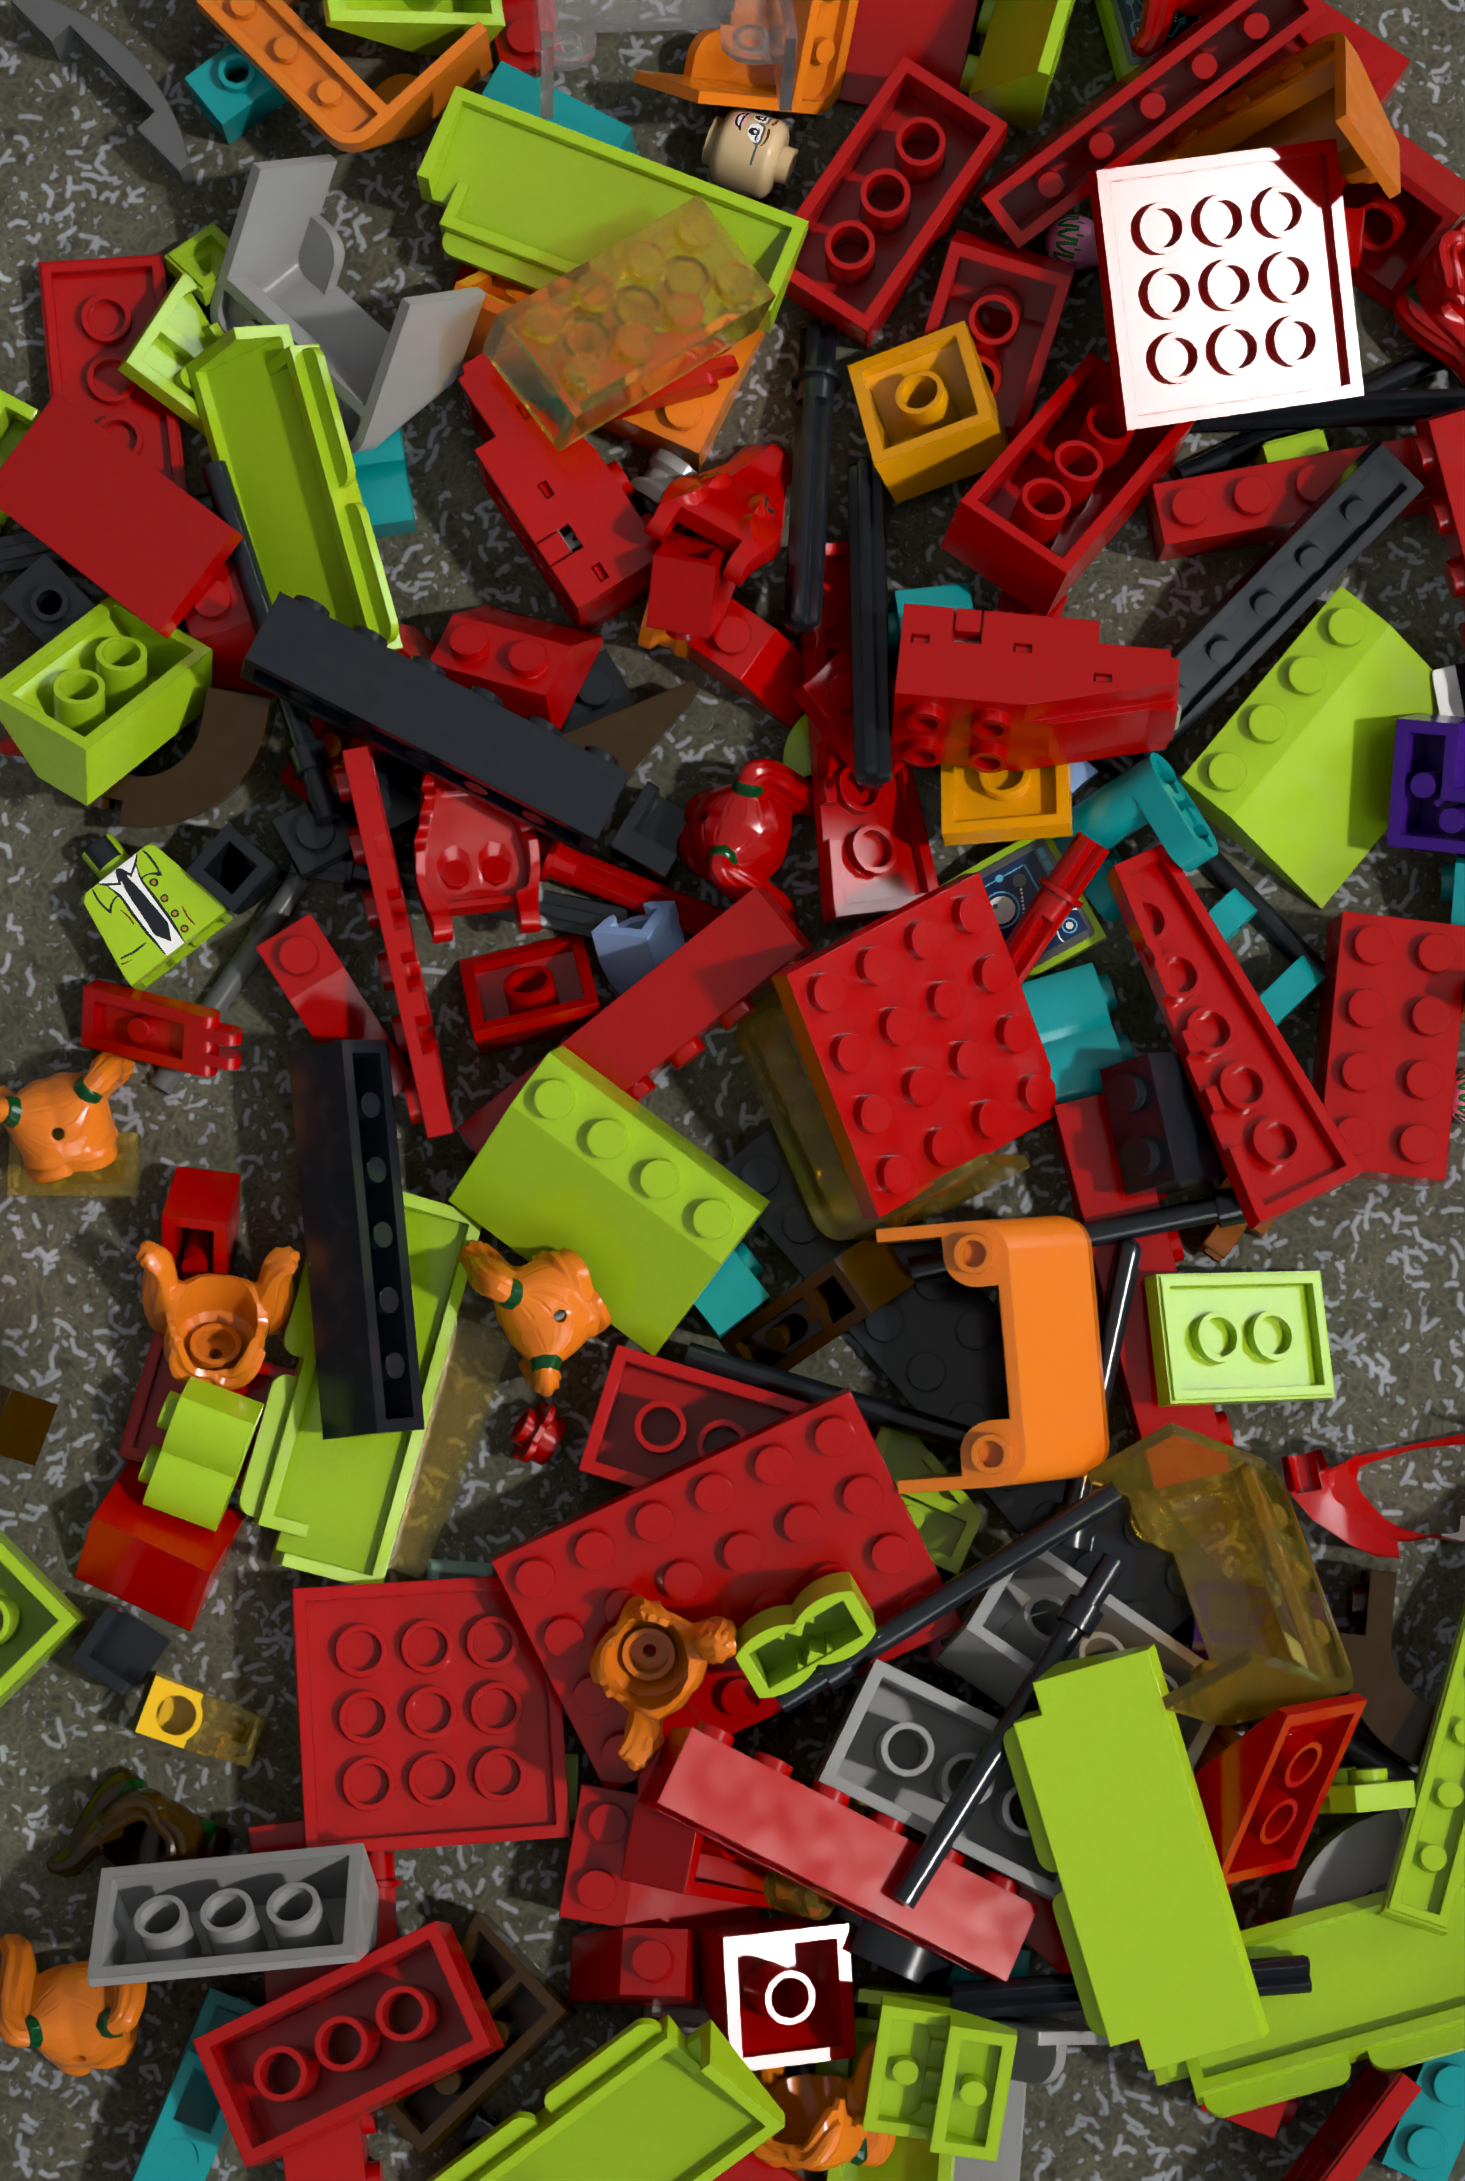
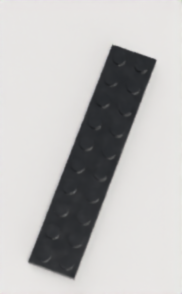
[723,1091,1230,1635]

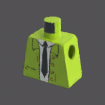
[82,833,233,991]

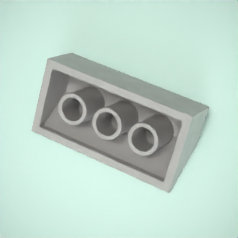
[86,1843,380,1987]

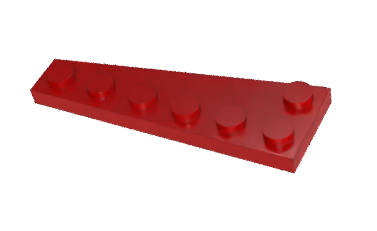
[801,541,939,923]
[333,743,455,1138]
[1106,844,1363,1231]

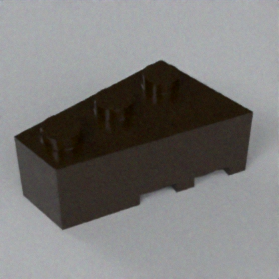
[380,1913,578,2154]

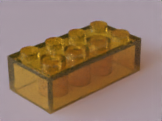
[482,195,776,452]

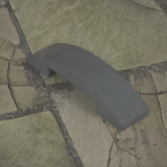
[10,0,196,191]

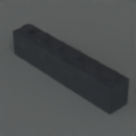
[240,592,630,856]
[288,1039,425,1440]

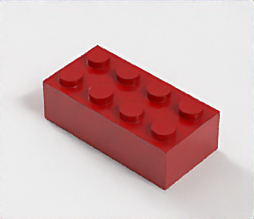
[784,55,1008,350]
[940,352,1194,616]
[1312,911,1465,1187]
[578,1345,867,1488]
[192,1921,505,2167]

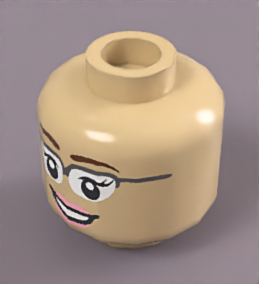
[701,107,798,199]

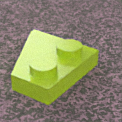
[117,272,224,437]
[875,1427,984,1576]
[1319,1767,1416,1813]

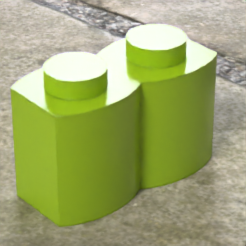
[138,1376,264,1532]
[735,1572,876,1698]

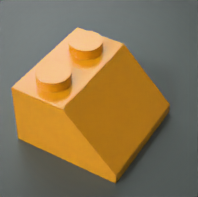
[847,321,1009,504]

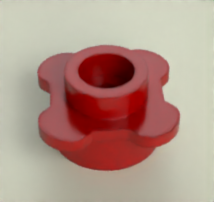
[510,1401,567,1465]

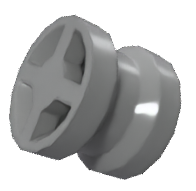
[630,447,698,526]

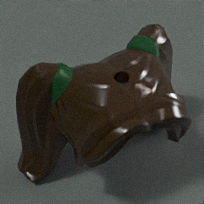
[46,1769,230,1877]

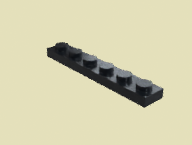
[1143,439,1425,757]
[271,649,636,881]

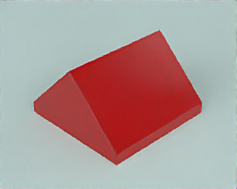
[459,934,601,1055]
[74,1460,247,1632]

